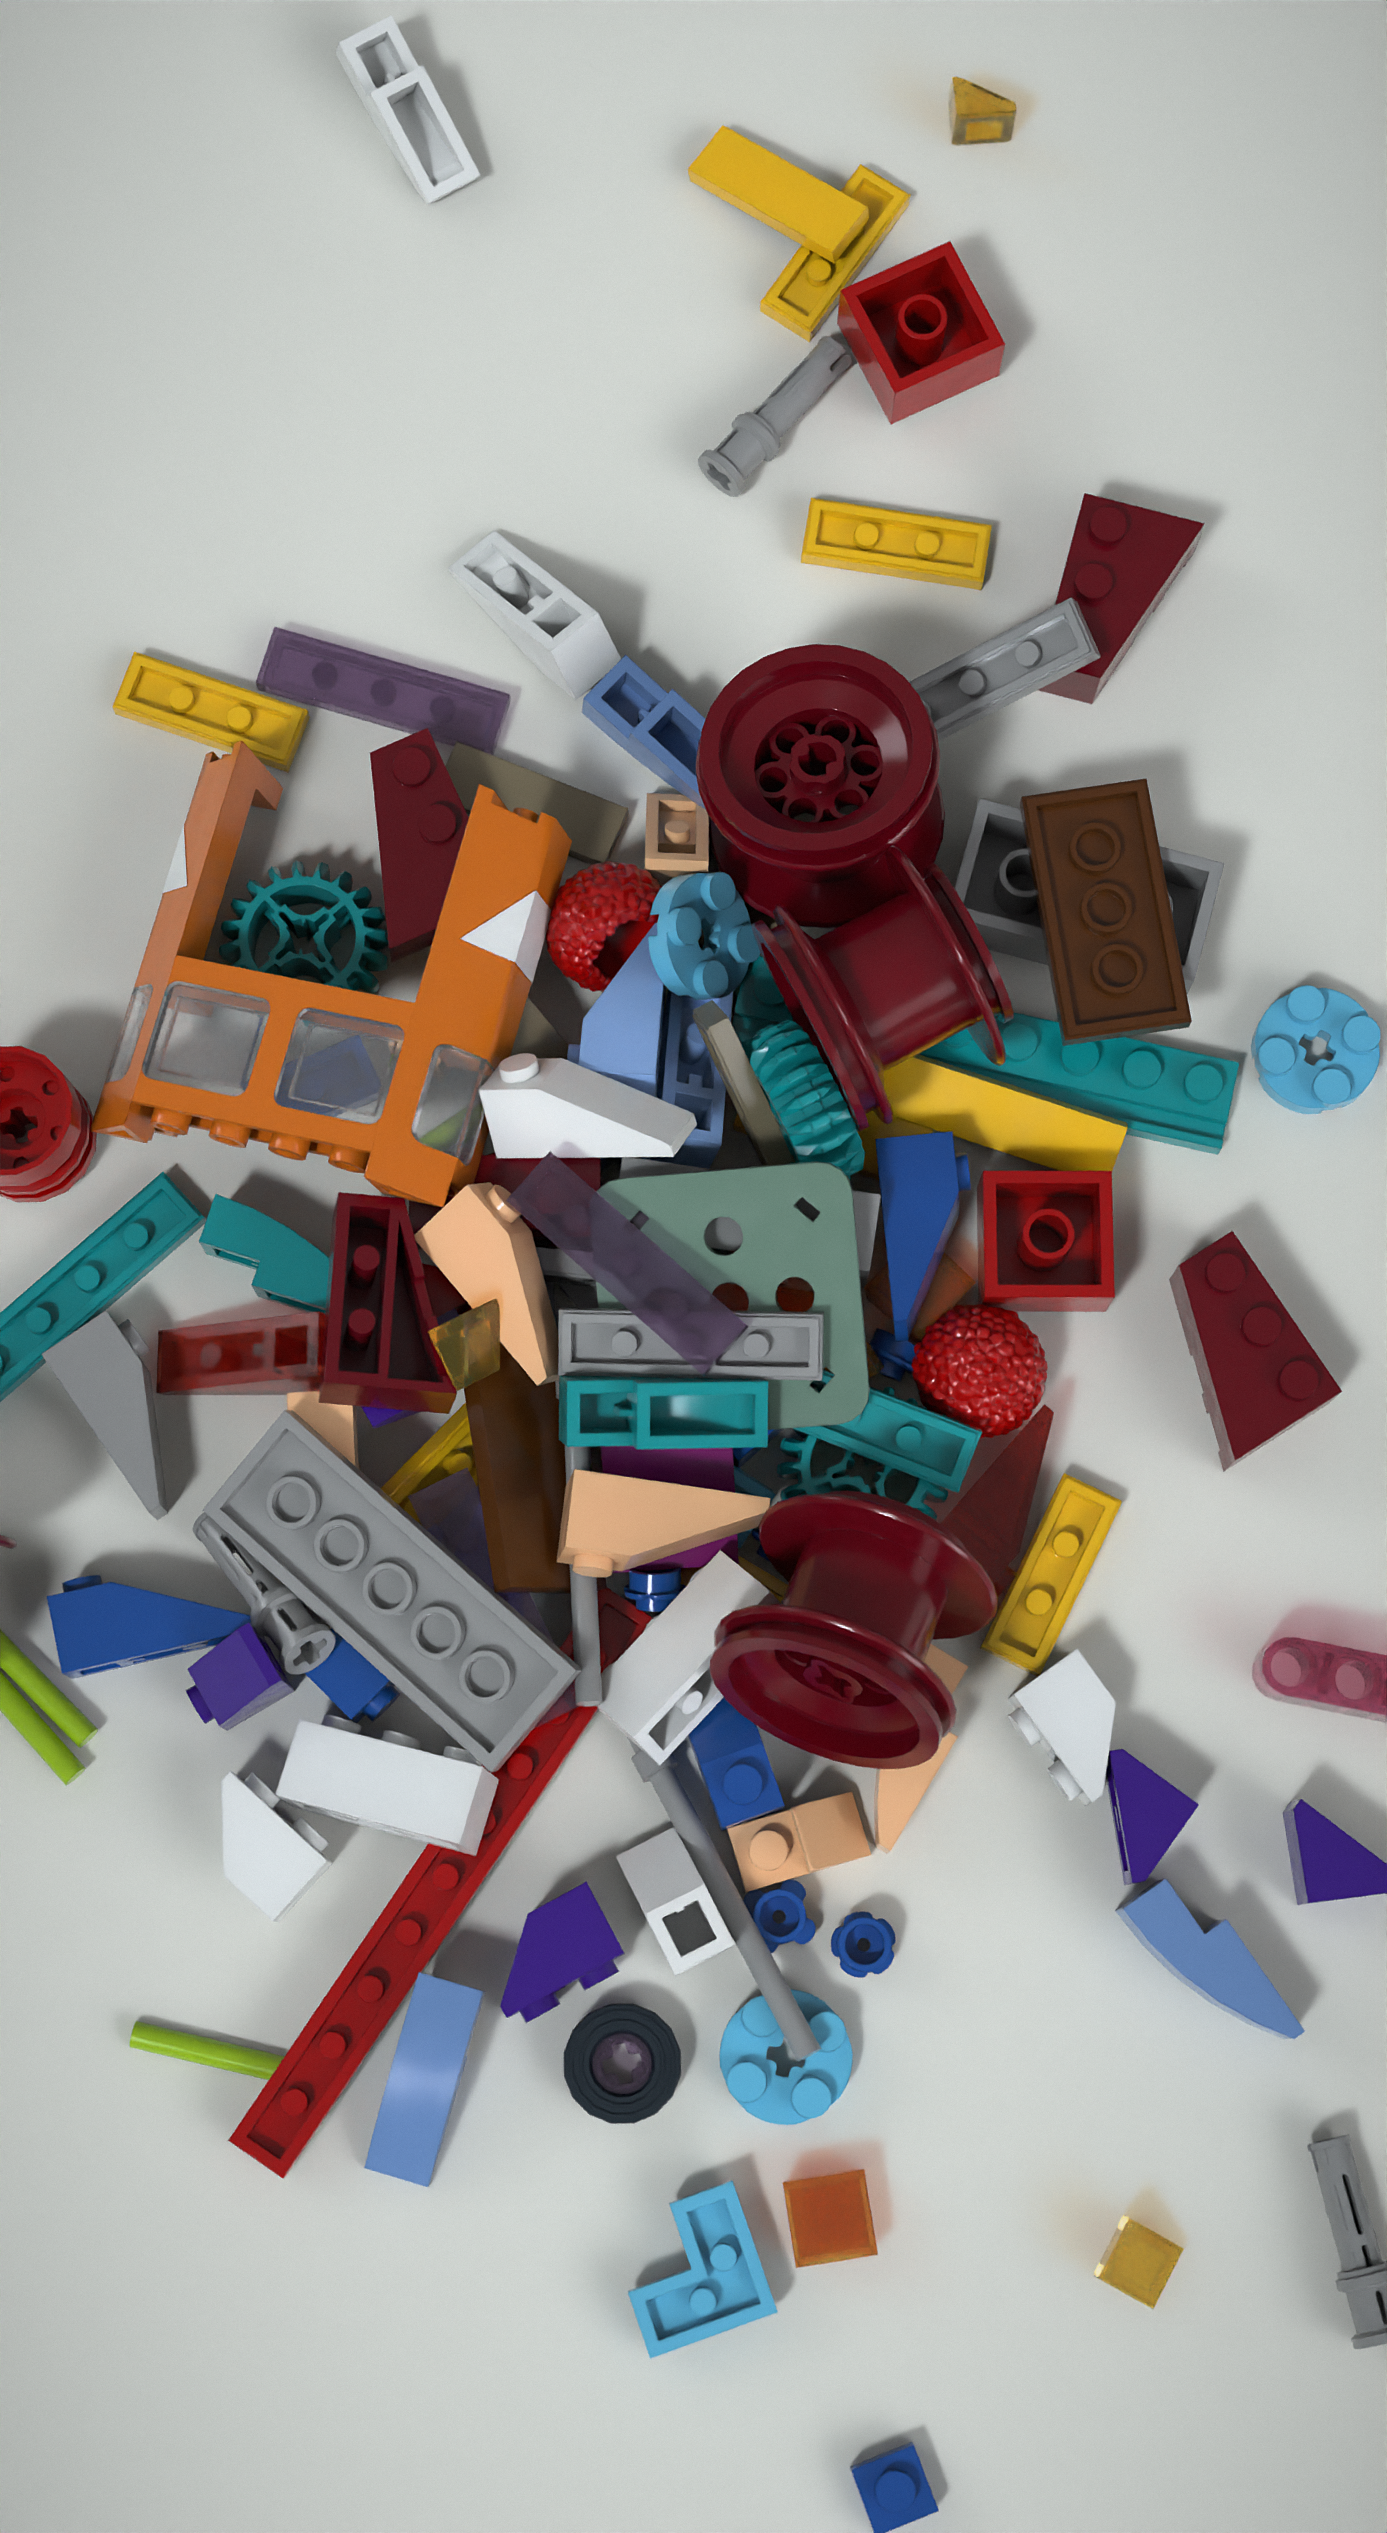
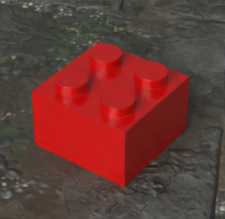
[837,241,1005,425]
[977,1171,1115,1312]

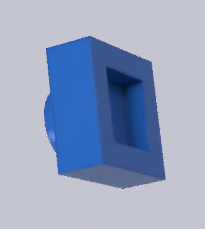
[850,2442,939,2533]

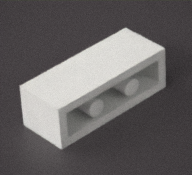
[596,1550,780,1766]
[275,1715,499,1856]

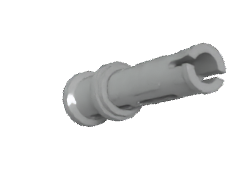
[698,336,851,497]
[192,1512,336,1675]
[1307,2135,1387,2349]

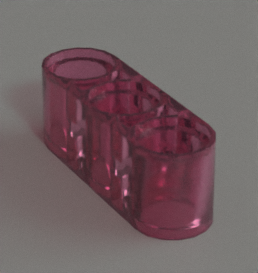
[1252,1637,1387,1723]

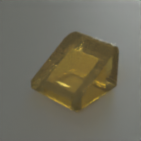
[948,77,1016,146]
[428,1298,500,1391]
[1093,2215,1184,2309]

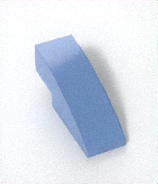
[582,655,706,810]
[1115,1879,1305,2039]
[364,1972,485,2187]

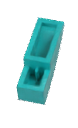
[199,1194,329,1318]
[559,1375,768,1449]

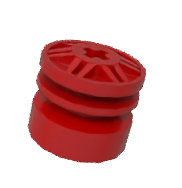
[0,1046,97,1202]

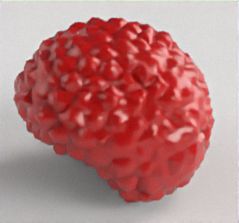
[546,861,662,992]
[911,1304,1047,1438]

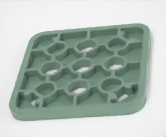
[590,1161,870,1430]

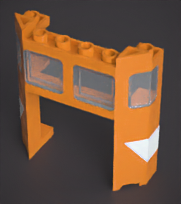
[90,741,572,1208]

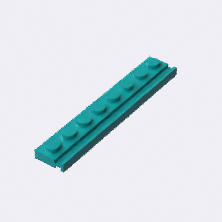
[732,956,1239,1155]

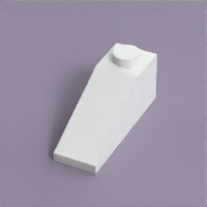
[448,530,621,700]
[479,1053,697,1158]

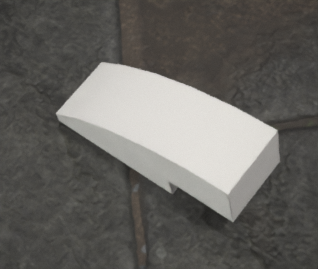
[335,15,481,205]

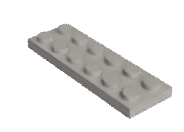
[203,1410,583,1772]

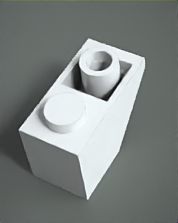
[1008,1649,1116,1806]
[221,1771,333,1922]
[616,1827,735,1976]

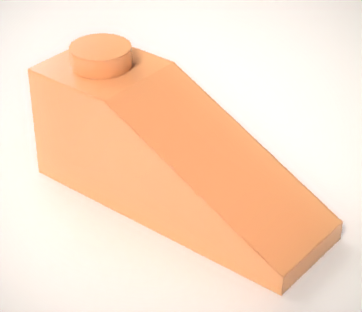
[414,1182,559,1386]
[557,1469,771,1577]

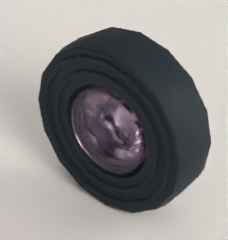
[564,2003,681,2124]

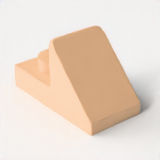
[644,793,709,886]
[727,1792,871,1893]

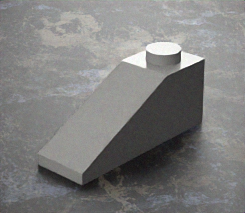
[41,1311,168,1520]

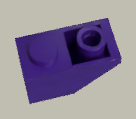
[500,1882,625,2023]

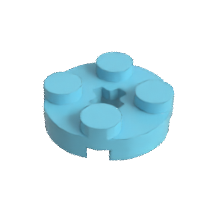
[648,872,760,1000]
[1251,985,1381,1114]
[719,1989,852,2125]

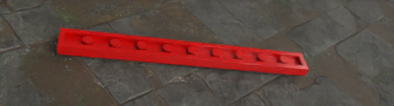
[228,1588,653,2178]

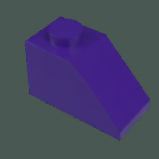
[186,1622,295,1731]

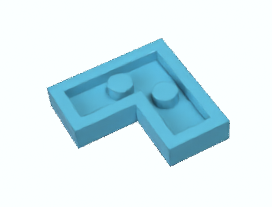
[628,2180,778,2359]

